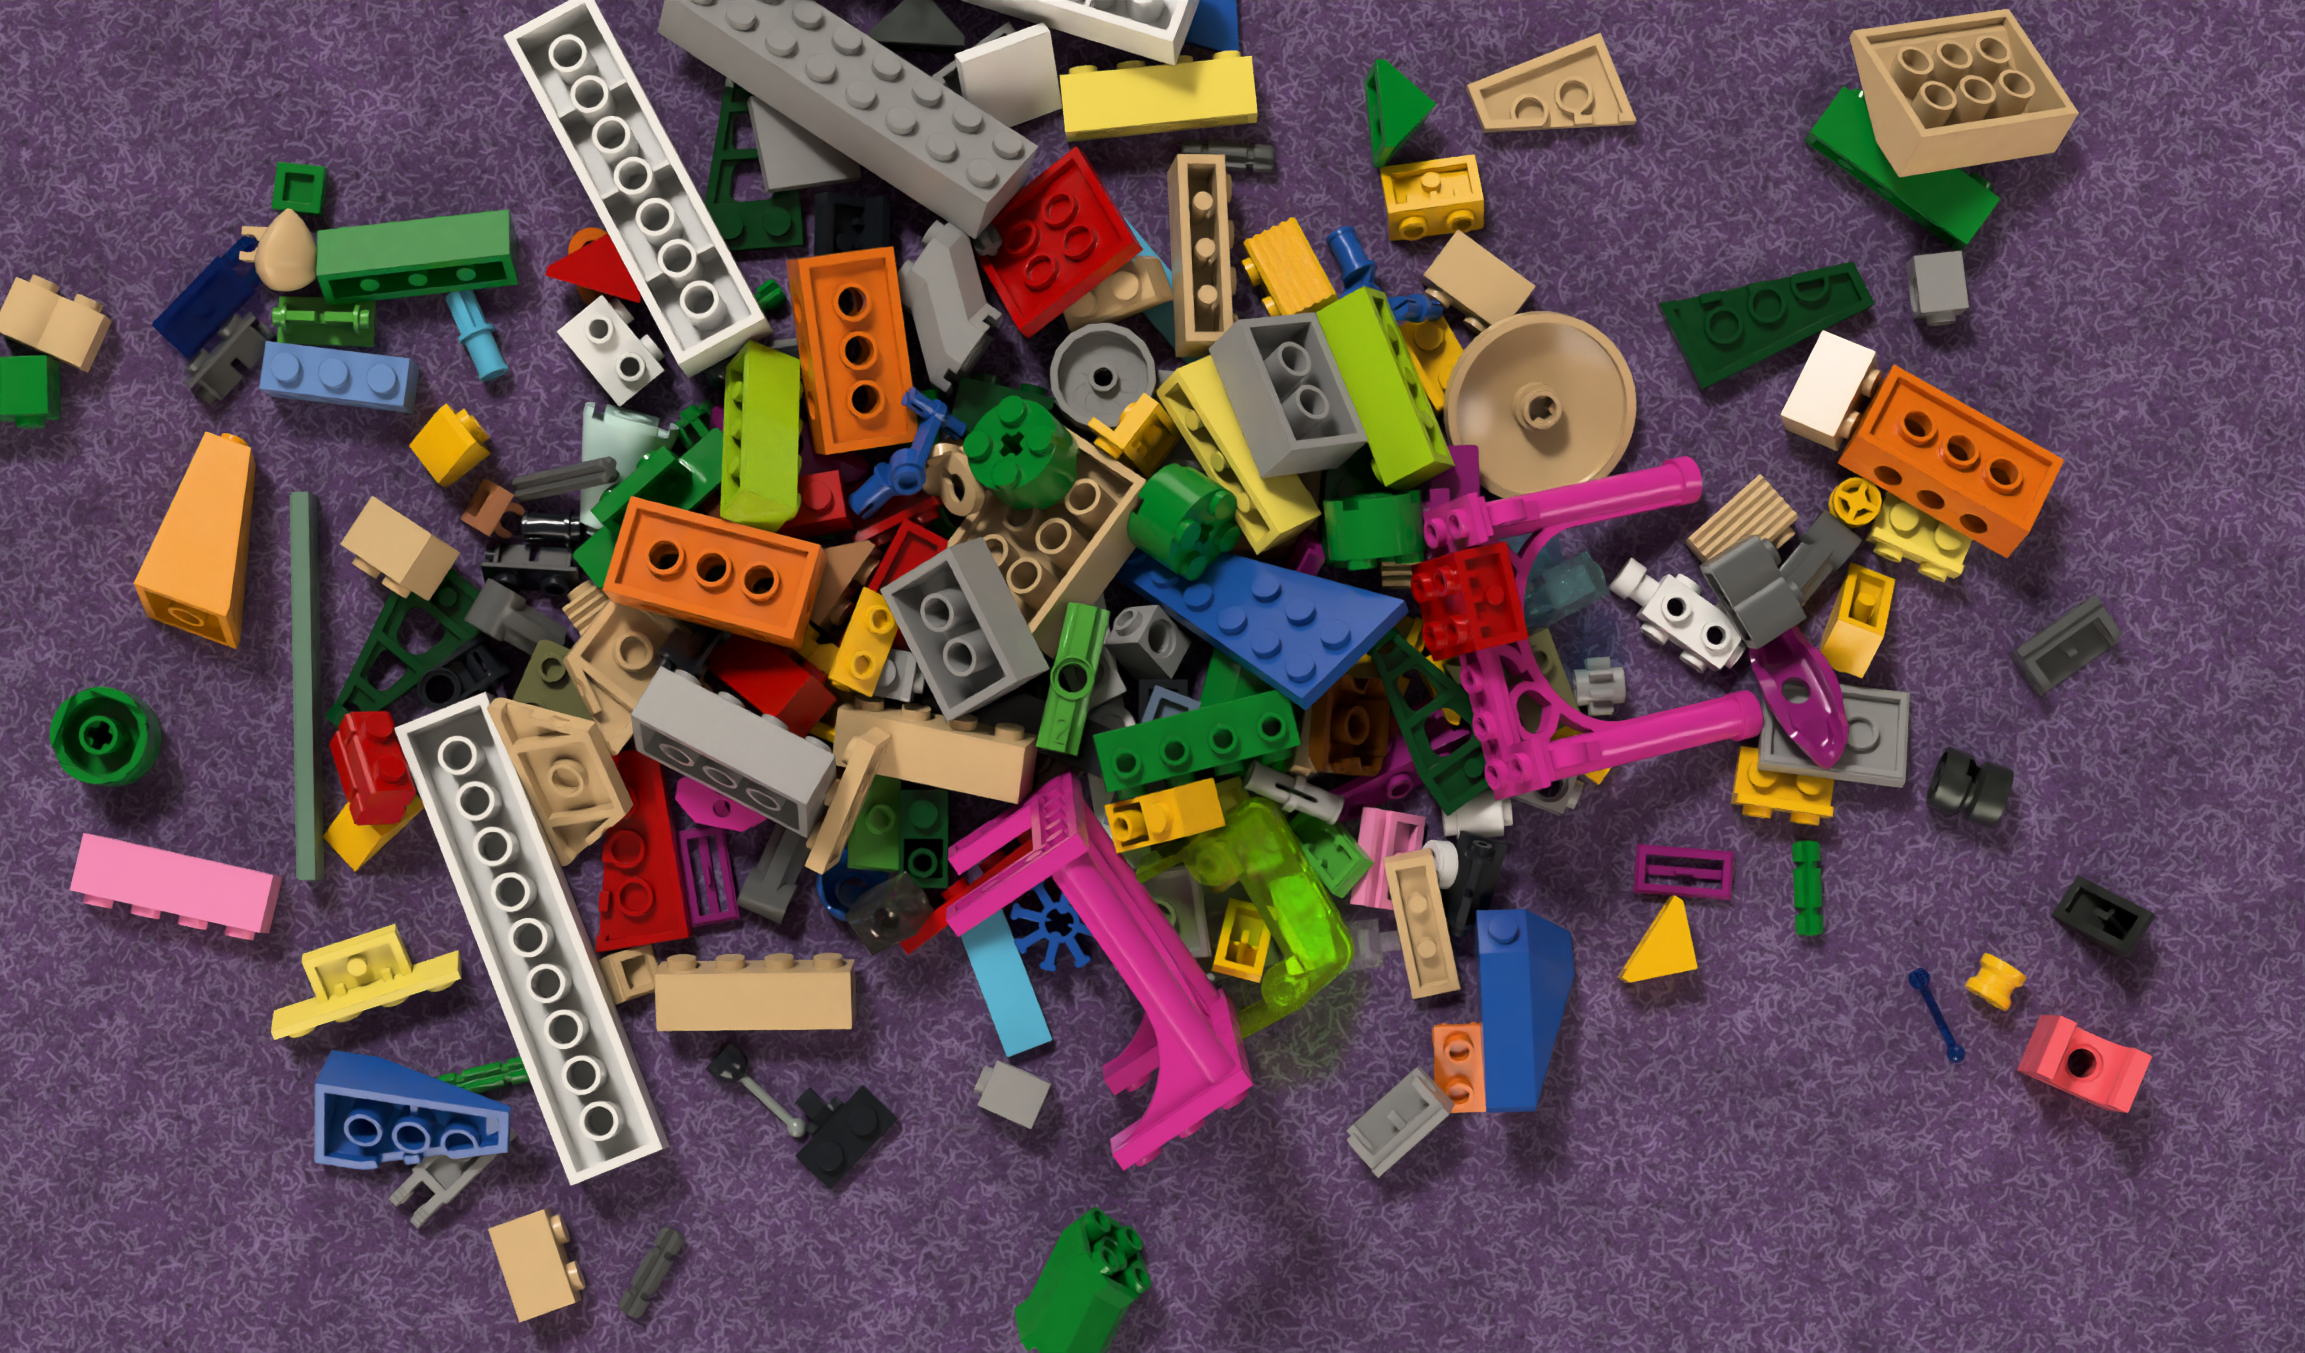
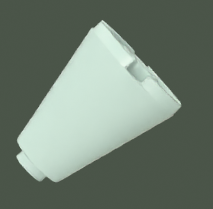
[580,402,680,536]

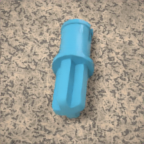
[446,290,509,382]

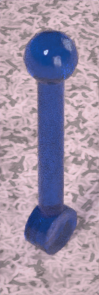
[1909,968,1966,1063]

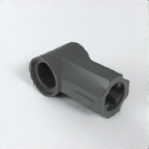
[1779,509,1862,602]
[464,578,568,656]
[737,823,811,925]

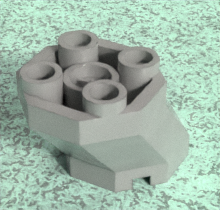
[897,220,1004,398]

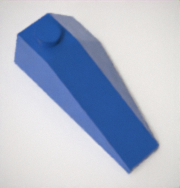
[1474,909,1574,1113]
[315,1050,511,1170]

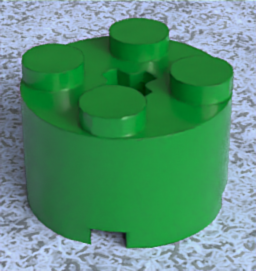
[963,396,1080,512]
[1127,463,1241,581]
[1323,490,1427,570]
[49,686,162,787]

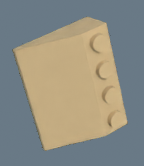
[1849,9,2079,177]
[948,426,1147,659]

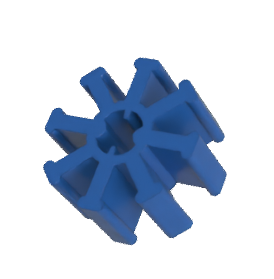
[1011,880,1094,971]

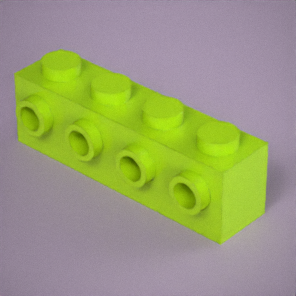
[1316,286,1455,491]
[720,340,804,533]

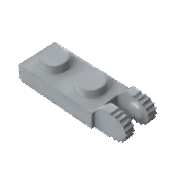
[389,1127,518,1229]

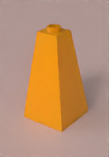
[134,432,256,649]

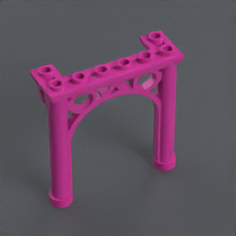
[1423,456,1763,801]

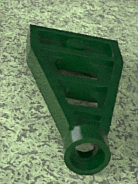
[705,76,805,252]
[324,568,482,729]
[1366,626,1490,816]

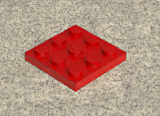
[970,146,1143,339]

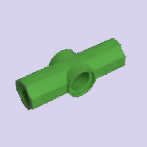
[1035,602,1111,757]

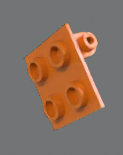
[1431,1022,1486,1113]

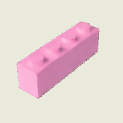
[70,833,283,941]

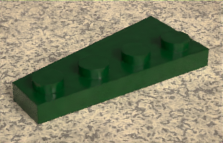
[1657,261,1875,392]

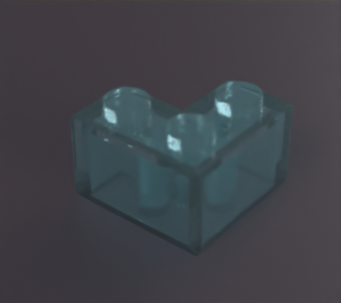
[1502,533,1611,629]

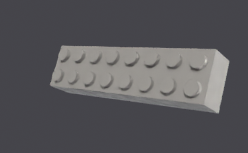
[658,0,1038,239]

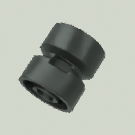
[1926,747,2014,829]

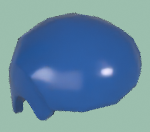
[816,845,889,923]

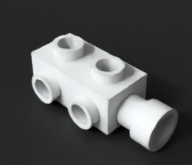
[1609,557,1747,673]

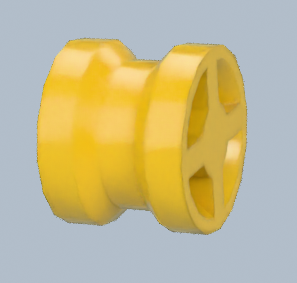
[1828,477,1882,529]
[1964,953,2027,1011]

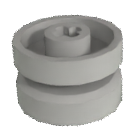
[1050,323,1157,437]

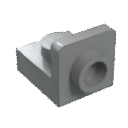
[854,648,926,703]

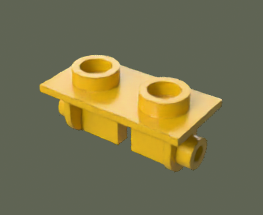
[828,587,899,697]

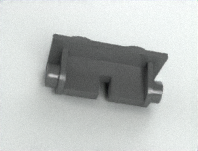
[184,310,276,405]

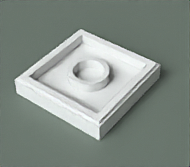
[955,22,1062,128]

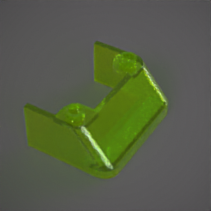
[1135,797,1355,1039]

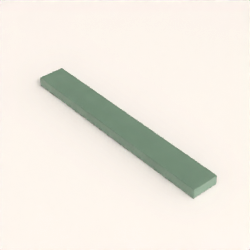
[290,491,325,881]

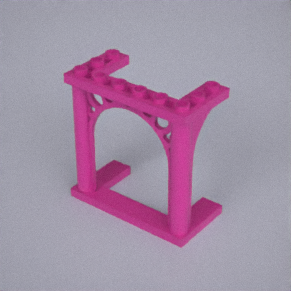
[946,767,1253,1171]

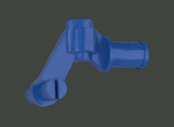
[1326,226,1443,323]
[848,387,967,520]

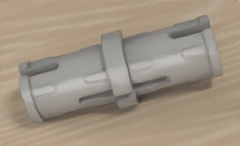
[1242,760,1344,825]

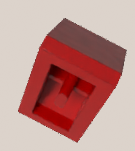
[545,233,643,303]

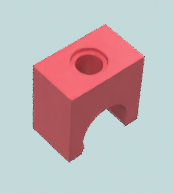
[2017,1015,2152,1113]

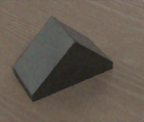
[869,0,967,55]
[2052,875,2156,957]

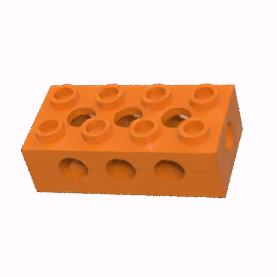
[786,246,918,455]
[1837,364,2064,558]
[602,496,828,651]

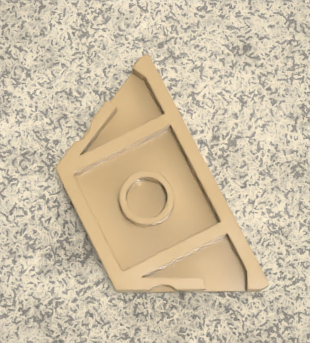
[562,599,693,756]
[487,697,634,866]

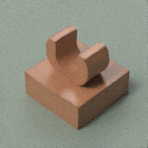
[460,478,525,538]

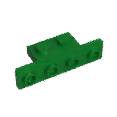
[573,428,723,589]

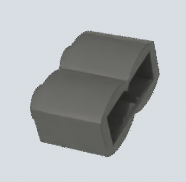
[1699,535,1807,649]

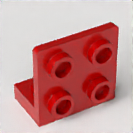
[1411,541,1529,662]

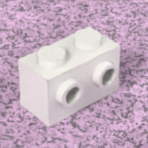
[557,295,665,407]

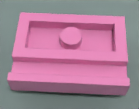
[1350,807,1426,911]

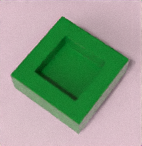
[272,162,329,217]

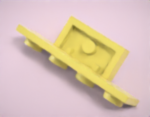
[271,924,462,1040]

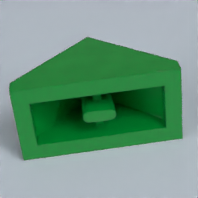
[1364,59,1436,168]

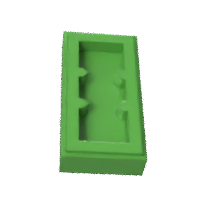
[847,774,901,873]
[1282,799,1374,898]

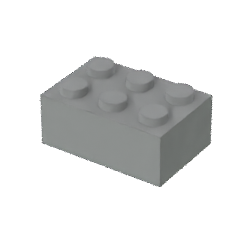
[1209,312,1368,478]
[880,537,1050,722]

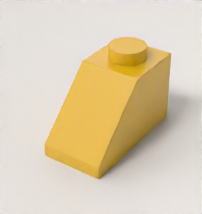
[1819,562,1896,678]

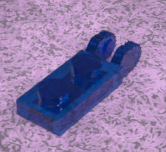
[152,236,263,360]

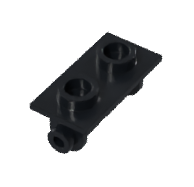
[481,543,583,597]
[653,620,733,680]
[1442,831,1508,937]

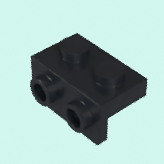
[814,192,892,296]

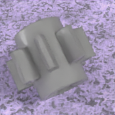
[1573,657,1626,716]

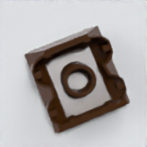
[1308,674,1390,776]

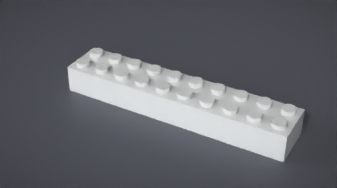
[394,692,670,1186]

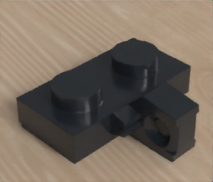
[795,1085,898,1190]

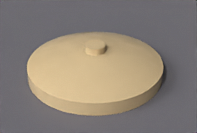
[1444,311,1636,499]

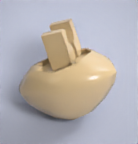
[239,209,317,292]

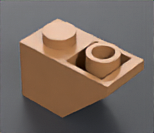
[810,540,884,633]

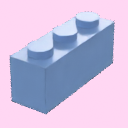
[259,341,420,414]

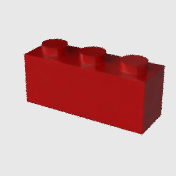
[707,634,837,739]

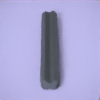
[511,456,620,502]

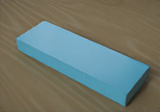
[961,908,1053,1058]

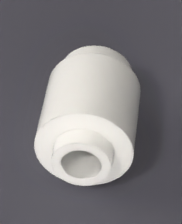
[1441,788,1513,840]

